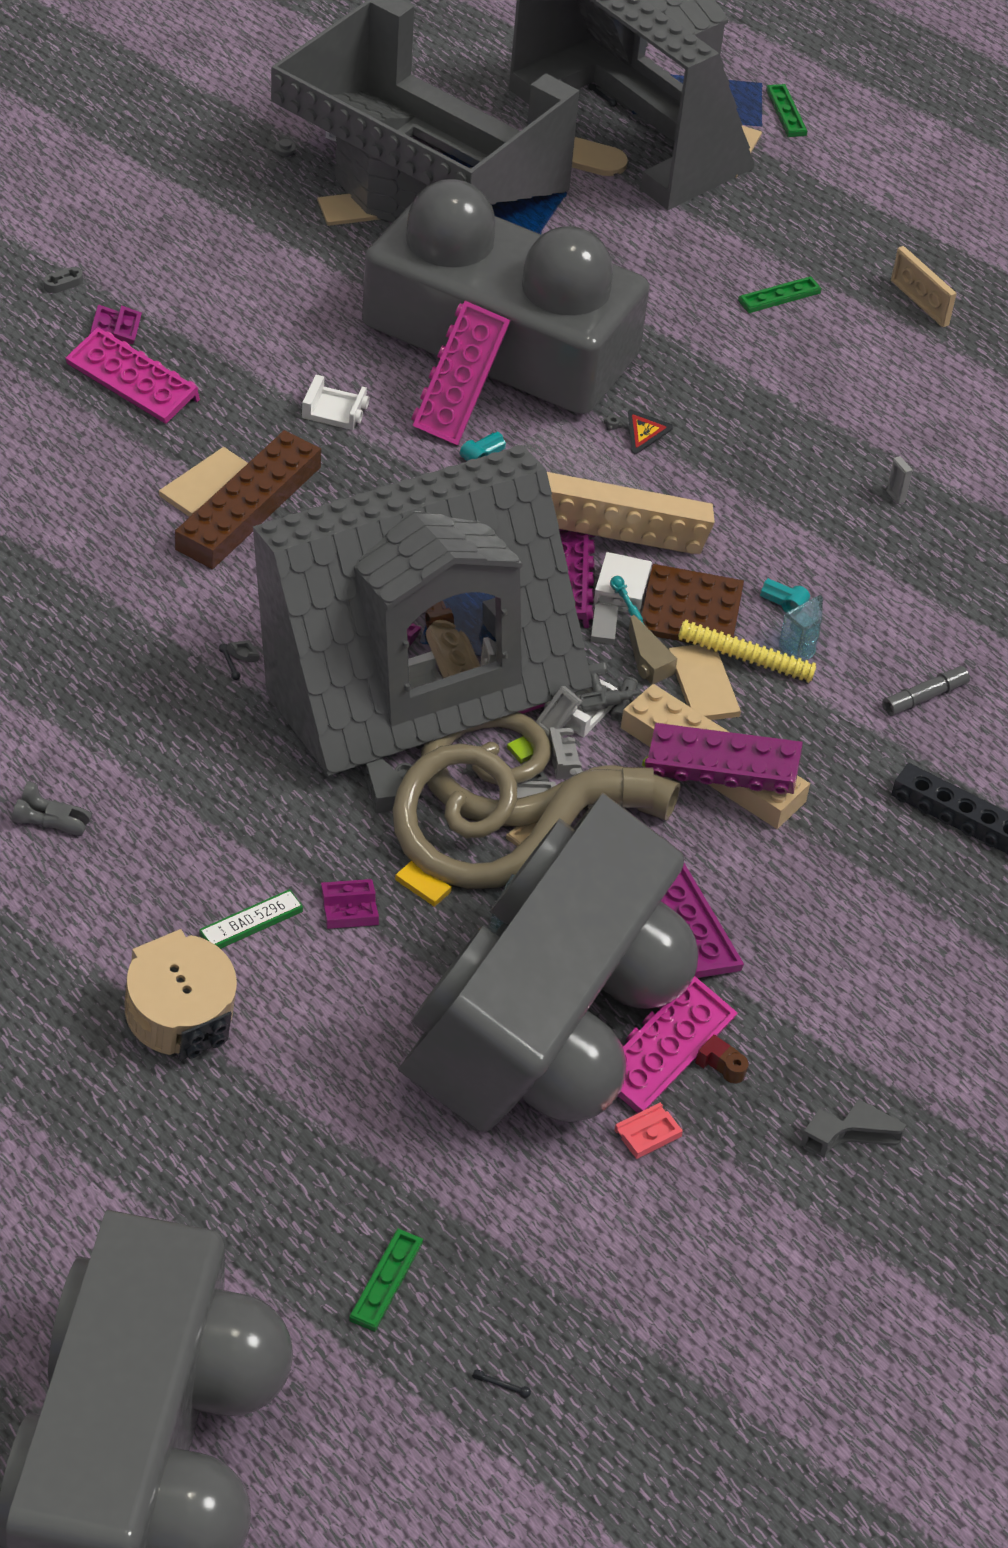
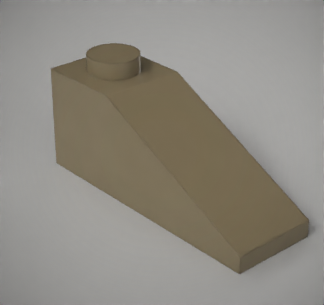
[628,615,677,684]

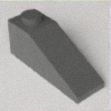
[362,758,402,813]

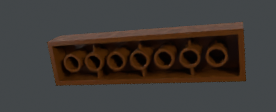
[175,430,321,569]

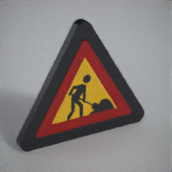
[628,410,673,454]

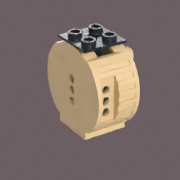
[125,929,237,1061]

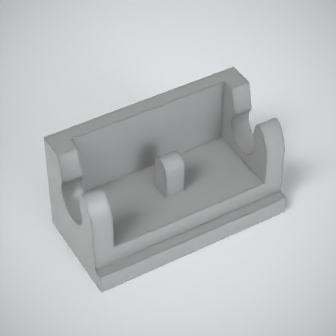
[548,727,583,779]

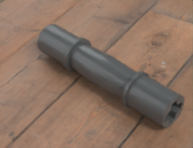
[882,666,970,716]

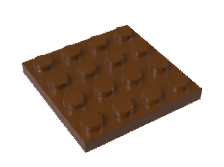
[641,564,744,644]

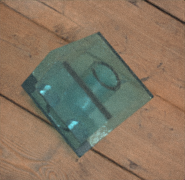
[779,595,823,661]

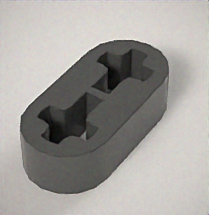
[44,267,83,293]

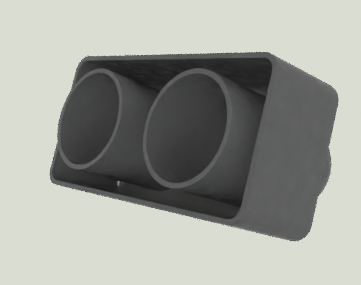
[362,179,649,413]
[398,793,699,1132]
[0,1210,293,1548]

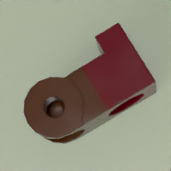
[695,1034,749,1084]

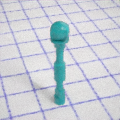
[610,576,644,624]

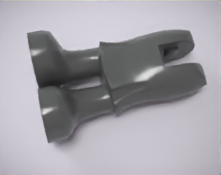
[12,781,92,836]

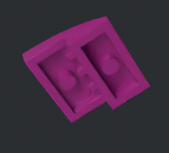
[89,304,142,344]
[321,879,379,929]

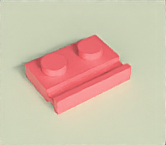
[614,1102,683,1159]

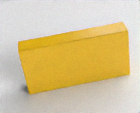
[395,861,451,907]

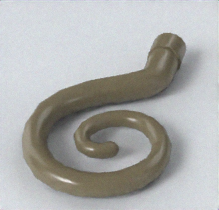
[421,712,680,827]
[392,743,654,889]

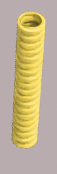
[678,620,816,683]

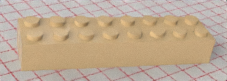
[547,472,715,554]
[621,684,810,829]

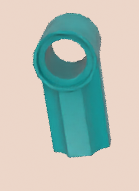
[459,431,506,461]
[760,578,810,616]

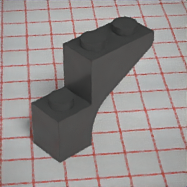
[801,1099,906,1158]

